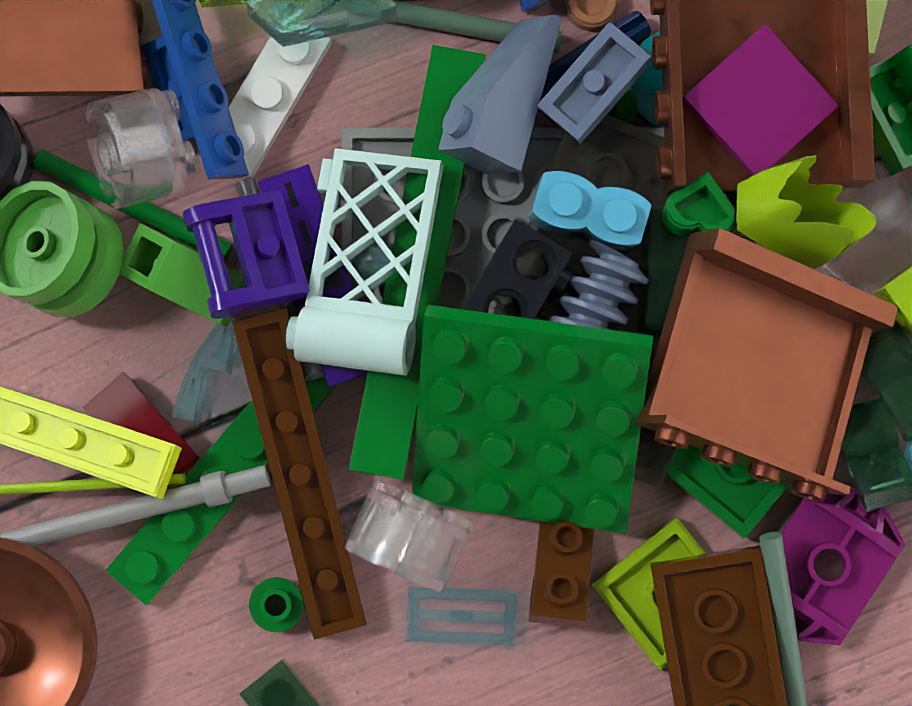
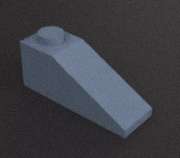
[438,15,562,174]

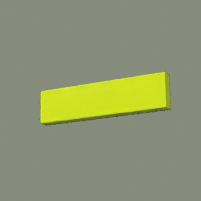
[0,386,182,500]

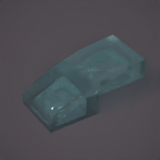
[172,317,237,423]

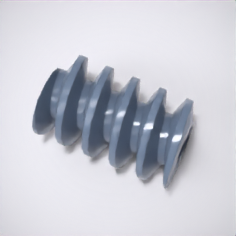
[549,240,649,330]

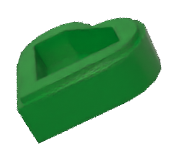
[662,172,736,236]

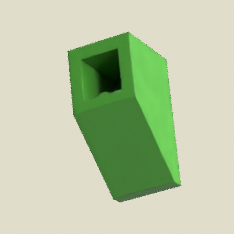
[120,223,247,328]

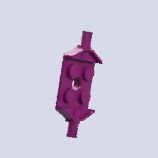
[781,458,905,645]

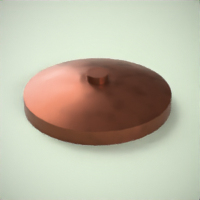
[0,537,98,706]

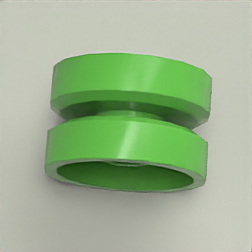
[0,181,124,318]

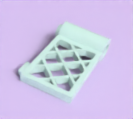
[286,148,444,376]

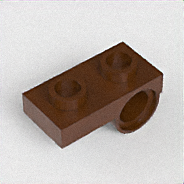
[529,521,594,628]

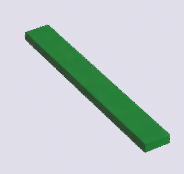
[349,45,486,481]

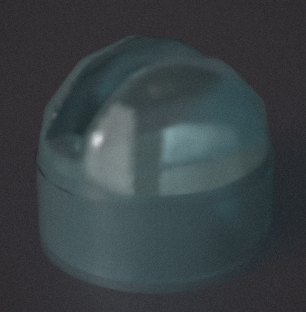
[352,241,393,286]

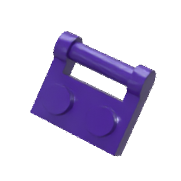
[183,189,310,319]

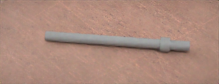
[0,465,272,546]

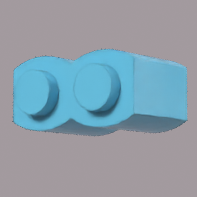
[528,171,652,251]

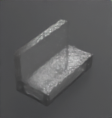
[819,182,912,295]

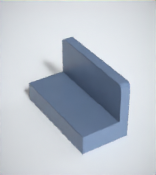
[537,22,653,144]

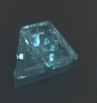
[246,0,397,47]

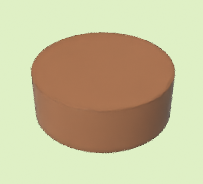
[565,0,619,31]

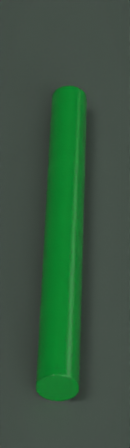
[33,149,233,262]

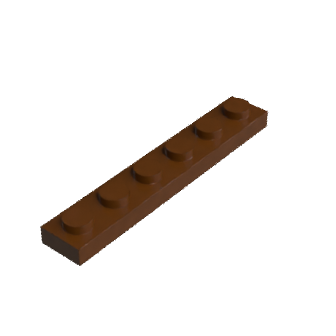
[232,307,367,640]

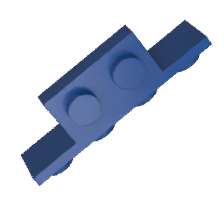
[141,0,249,180]

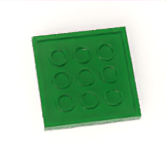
[411,305,653,534]

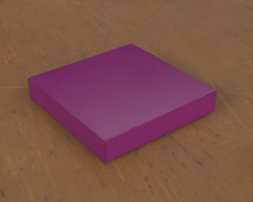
[682,24,839,177]

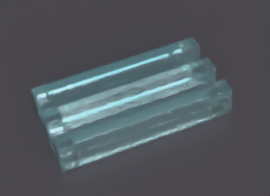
[406,586,517,646]

